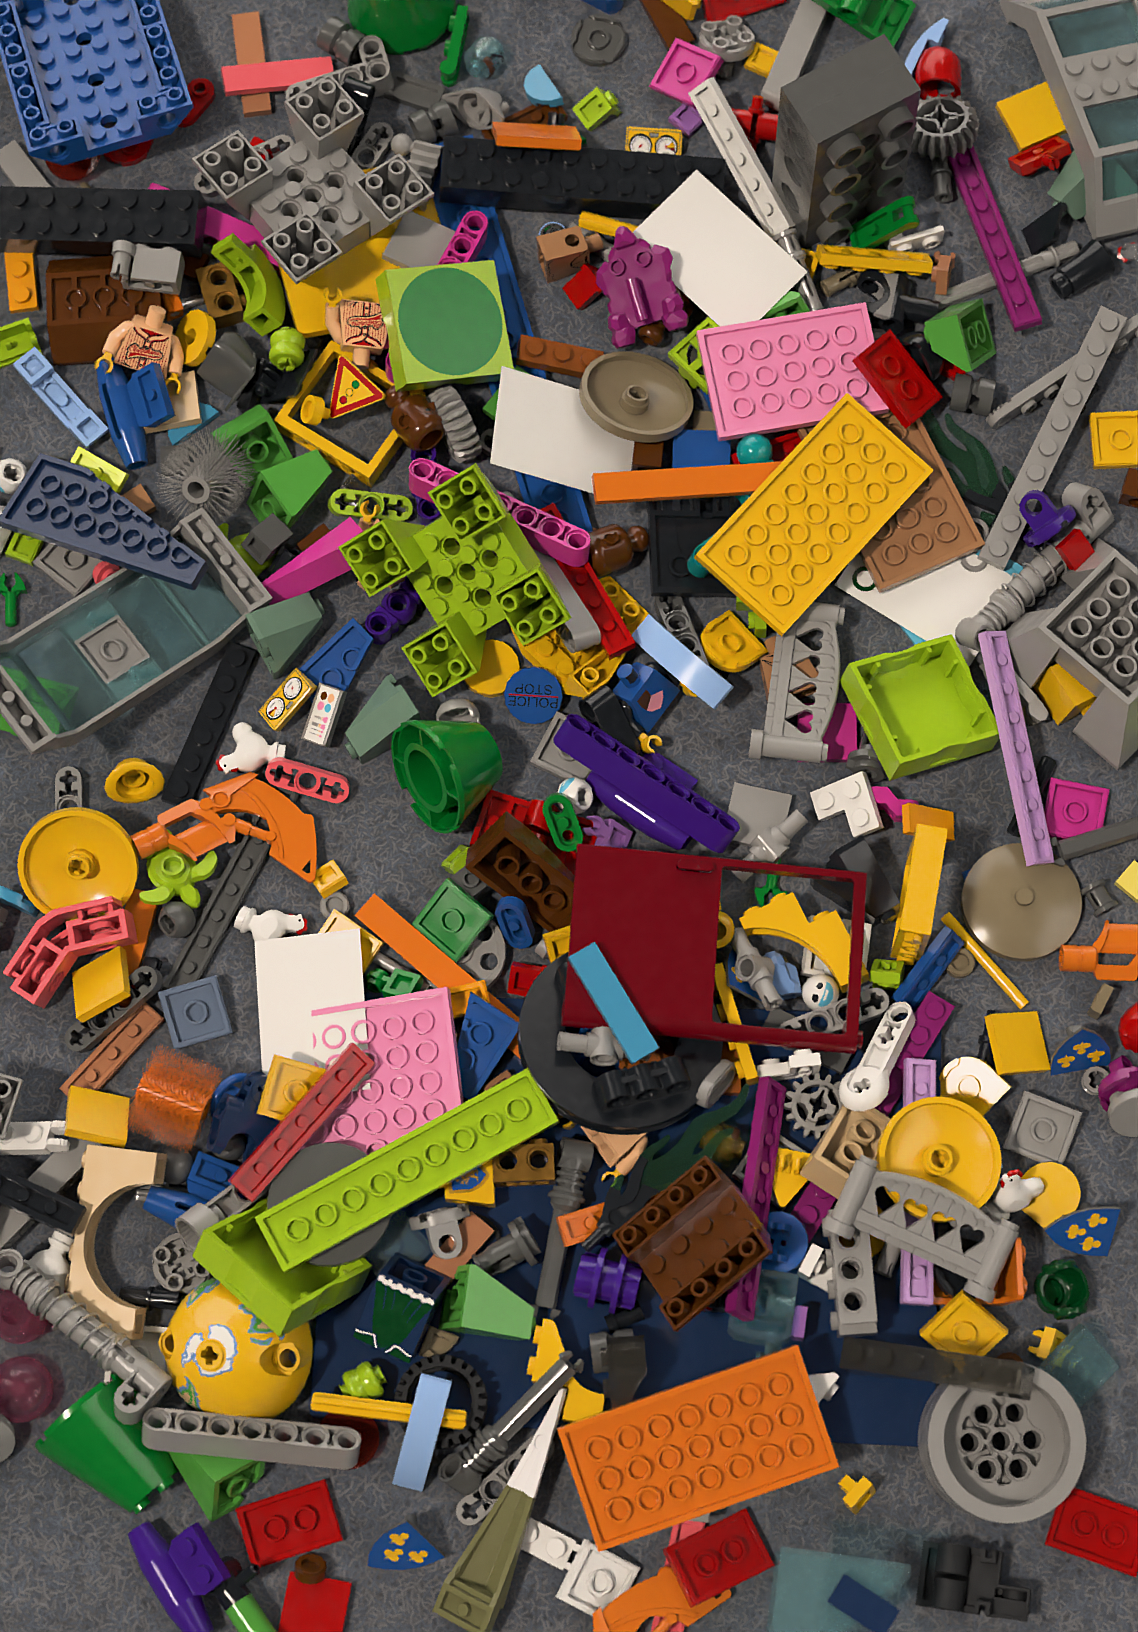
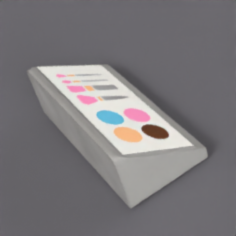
[301,683,347,748]

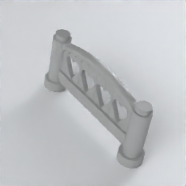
[748,602,845,763]
[822,1154,1019,1303]

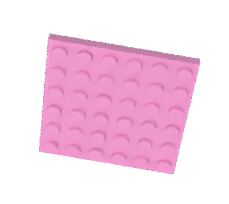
[296,987,464,1155]

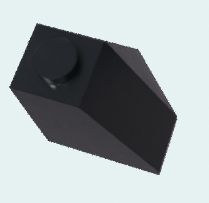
[810,835,900,927]

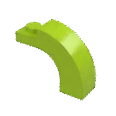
[211,233,285,337]

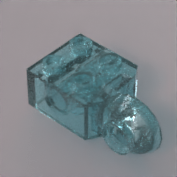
[727,1269,799,1358]

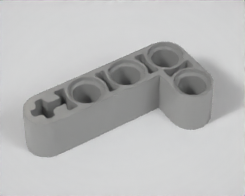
[285,35,394,100]

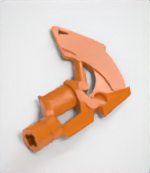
[130,772,317,883]
[1058,920,1138,981]
[592,1567,731,1632]

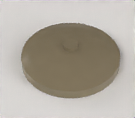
[579,351,693,443]
[961,843,1082,962]

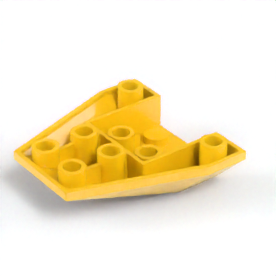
[509,576,649,698]

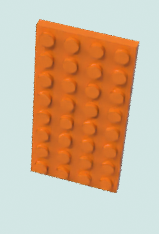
[557,1344,839,1552]

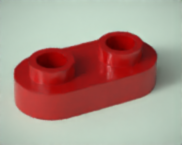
[178,78,215,128]

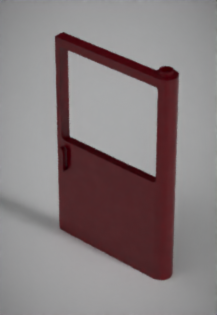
[561,844,867,1054]

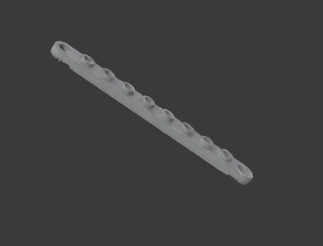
[986,313,1138,430]

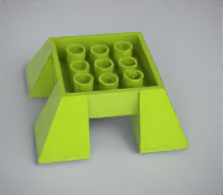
[338,463,572,698]

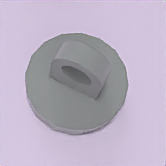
[409,1203,470,1259]

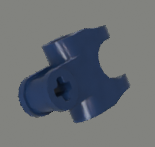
[206,1071,281,1163]

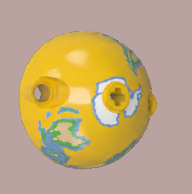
[159,1277,313,1419]

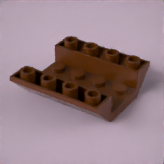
[46,256,162,366]
[612,1155,773,1332]

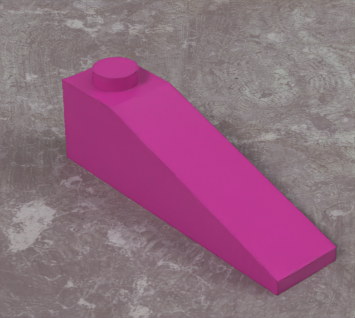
[261,517,363,605]

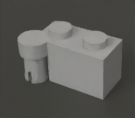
[110,240,185,295]

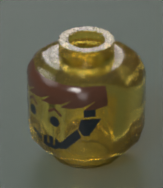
[698,1121,746,1165]

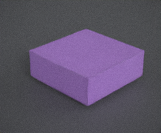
[668,104,704,138]
[790,1305,808,1341]

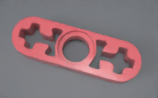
[265,757,350,803]

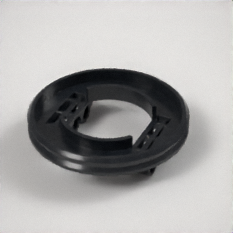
[517,952,723,1135]

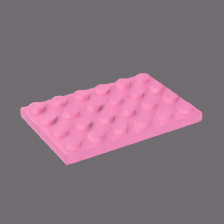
[696,302,889,442]

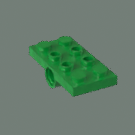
[812,0,916,48]

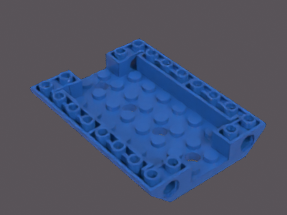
[0,0,193,165]

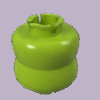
[269,327,305,371]
[339,1361,387,1399]

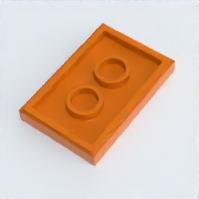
[492,122,582,151]

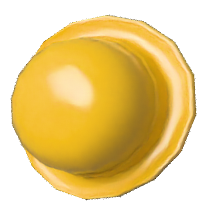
[104,758,165,803]

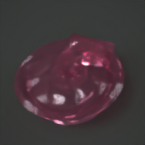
[0,1288,48,1344]
[0,1356,53,1423]

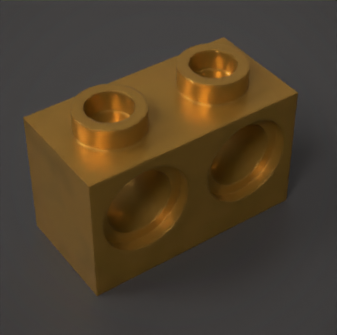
[195,262,246,330]
[492,1138,556,1187]

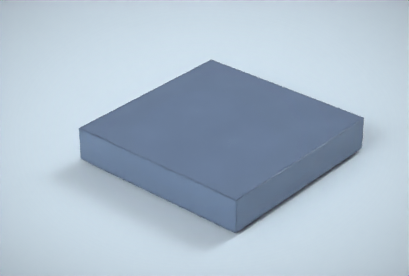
[158,975,233,1050]

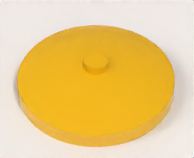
[17,807,139,923]
[877,1097,1002,1223]

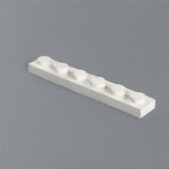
[688,77,795,238]

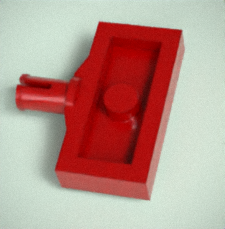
[1008,135,1072,176]

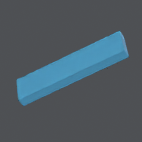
[568,942,659,1065]

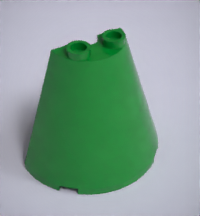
[35,1373,178,1515]

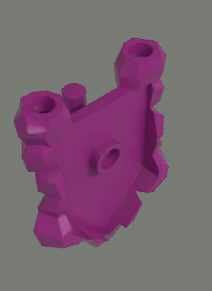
[596,226,689,349]

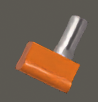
[162,293,204,321]

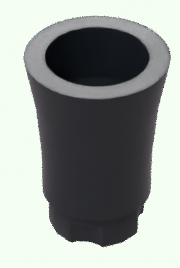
[1048,239,1115,299]

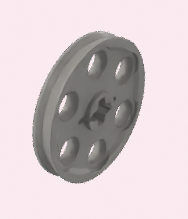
[422,920,506,989]

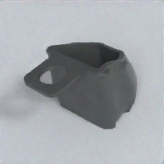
[197,332,256,411]

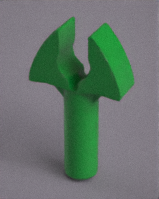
[0,572,27,627]
[754,858,787,908]

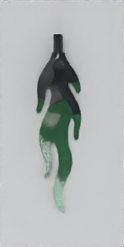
[922,409,1047,553]
[580,1084,749,1253]

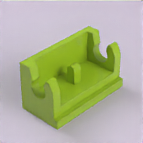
[0,317,42,369]

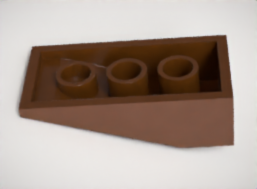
[465,811,574,932]

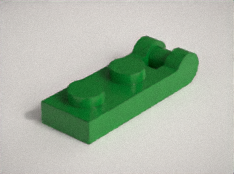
[440,5,470,87]
[850,196,920,249]

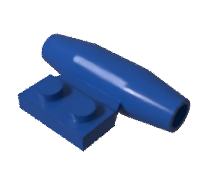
[96,358,175,470]
[142,1151,246,1228]

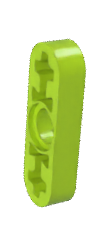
[328,489,413,522]

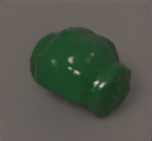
[1033,1258,1090,1321]

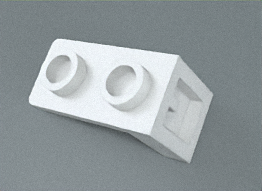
[884,225,945,252]
[796,1244,857,1304]

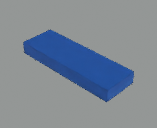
[891,925,965,1011]

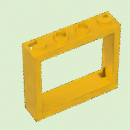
[274,340,426,488]
[890,824,948,965]

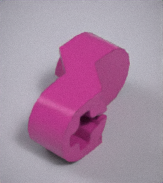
[871,786,919,822]

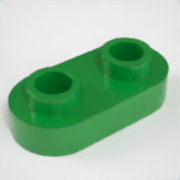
[543,793,583,852]

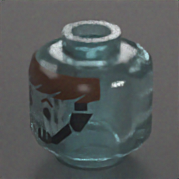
[464,36,505,79]

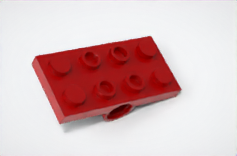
[470,790,597,875]

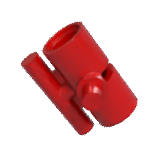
[731,95,778,153]

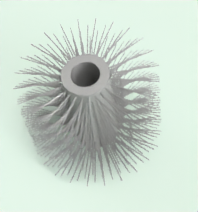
[155,426,255,527]

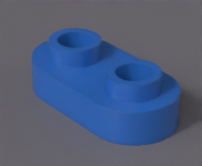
[495,896,535,949]

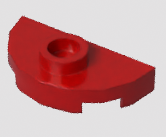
[102,139,154,167]

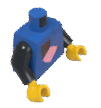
[613,662,698,754]

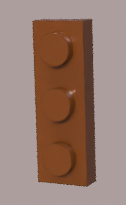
[516,334,604,378]

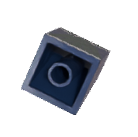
[353,1252,452,1363]

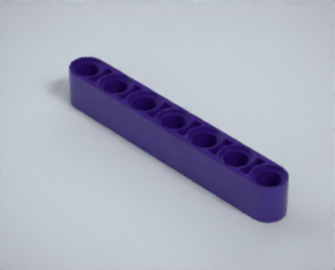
[553,714,740,853]

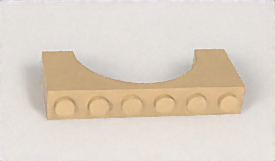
[64,1144,167,1340]

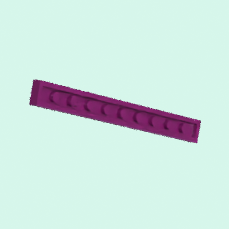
[771,991,955,1246]

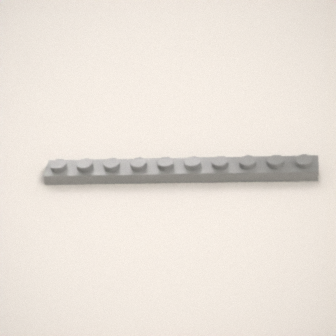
[977,306,1127,571]

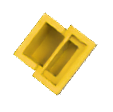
[1033,663,1097,726]

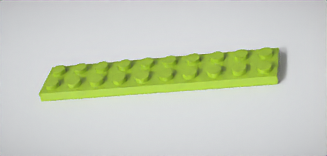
[254,1068,559,1274]

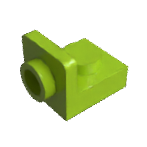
[572,87,622,132]
[736,597,767,638]
[870,959,904,991]

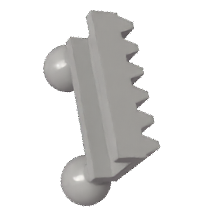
[391,133,443,211]

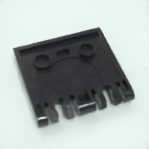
[646,496,742,597]

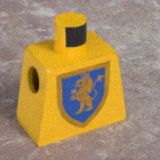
[439,1160,495,1208]

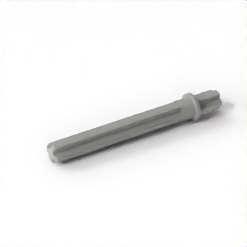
[933,241,1080,309]

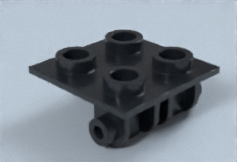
[254,349,318,404]

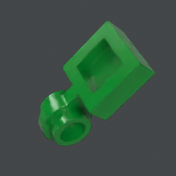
[366,968,424,998]

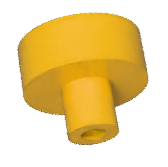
[301,395,331,426]

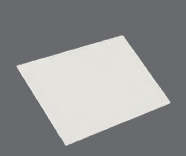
[632,170,808,327]
[490,366,634,494]
[835,553,1013,666]
[254,928,371,1091]

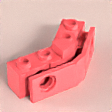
[3,896,138,1009]

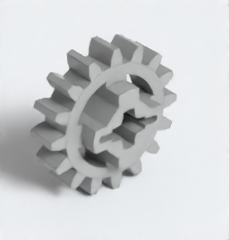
[784,1072,842,1140]

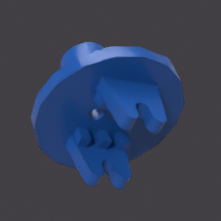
[761,1211,809,1274]

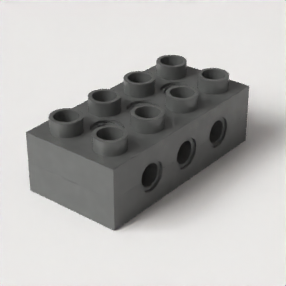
[772,34,921,249]

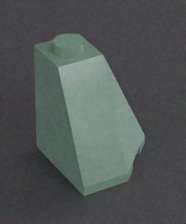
[1047,146,1138,220]
[245,592,325,680]
[344,674,420,765]

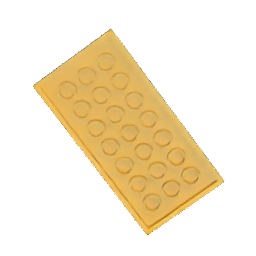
[694,393,934,637]

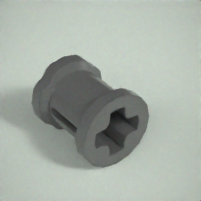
[1080,878,1119,918]

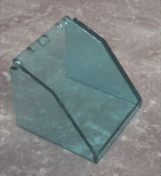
[766,1546,911,1632]

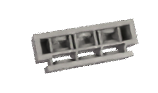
[822,1209,877,1338]

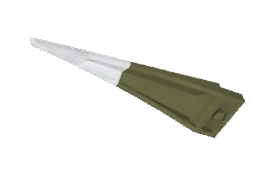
[432,1388,567,1632]

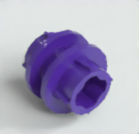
[573,1247,643,1315]

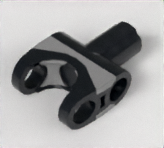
[857,270,940,334]

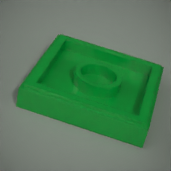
[411,878,494,963]

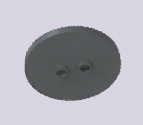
[267,1143,391,1267]

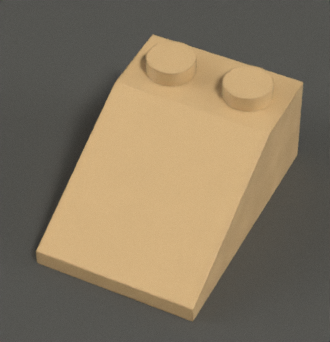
[800,1104,890,1199]

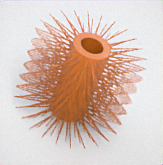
[125,1044,222,1152]

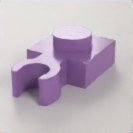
[582,815,633,848]

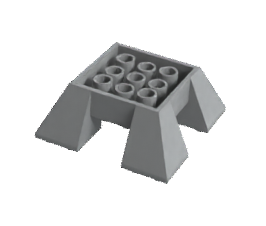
[192,73,434,285]
[1006,538,1138,770]

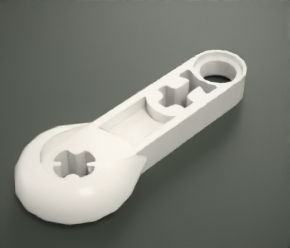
[838,1002,916,1111]

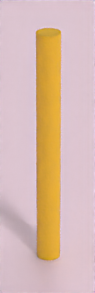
[941,912,1029,1010]

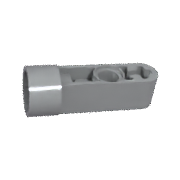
[175,1180,273,1252]

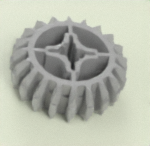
[911,93,979,160]
[428,385,482,463]

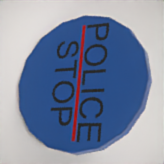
[504,666,563,724]

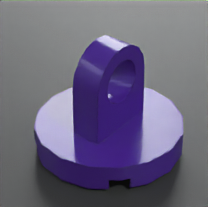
[1019,490,1076,548]

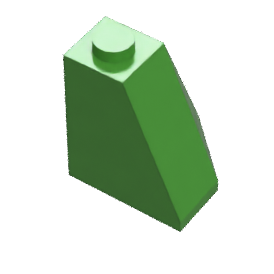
[247,449,332,529]
[439,1264,536,1341]
[169,1452,265,1523]

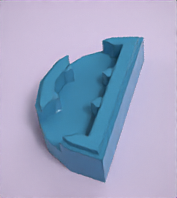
[523,64,564,107]
[168,402,220,446]
[0,886,40,917]

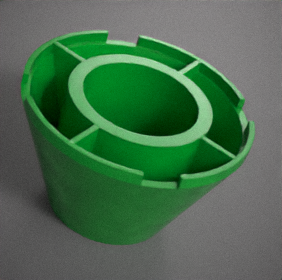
[348,0,456,55]
[391,720,503,834]

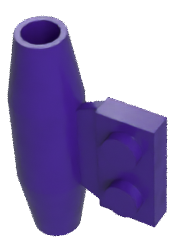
[586,750,698,850]
[127,1521,232,1632]

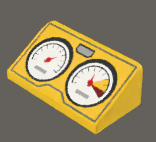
[625,127,682,155]
[258,668,318,731]

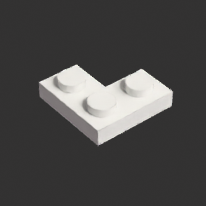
[810,771,884,838]
[756,1049,821,1081]

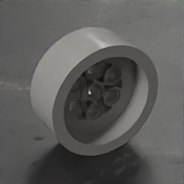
[918,1361,1086,1523]

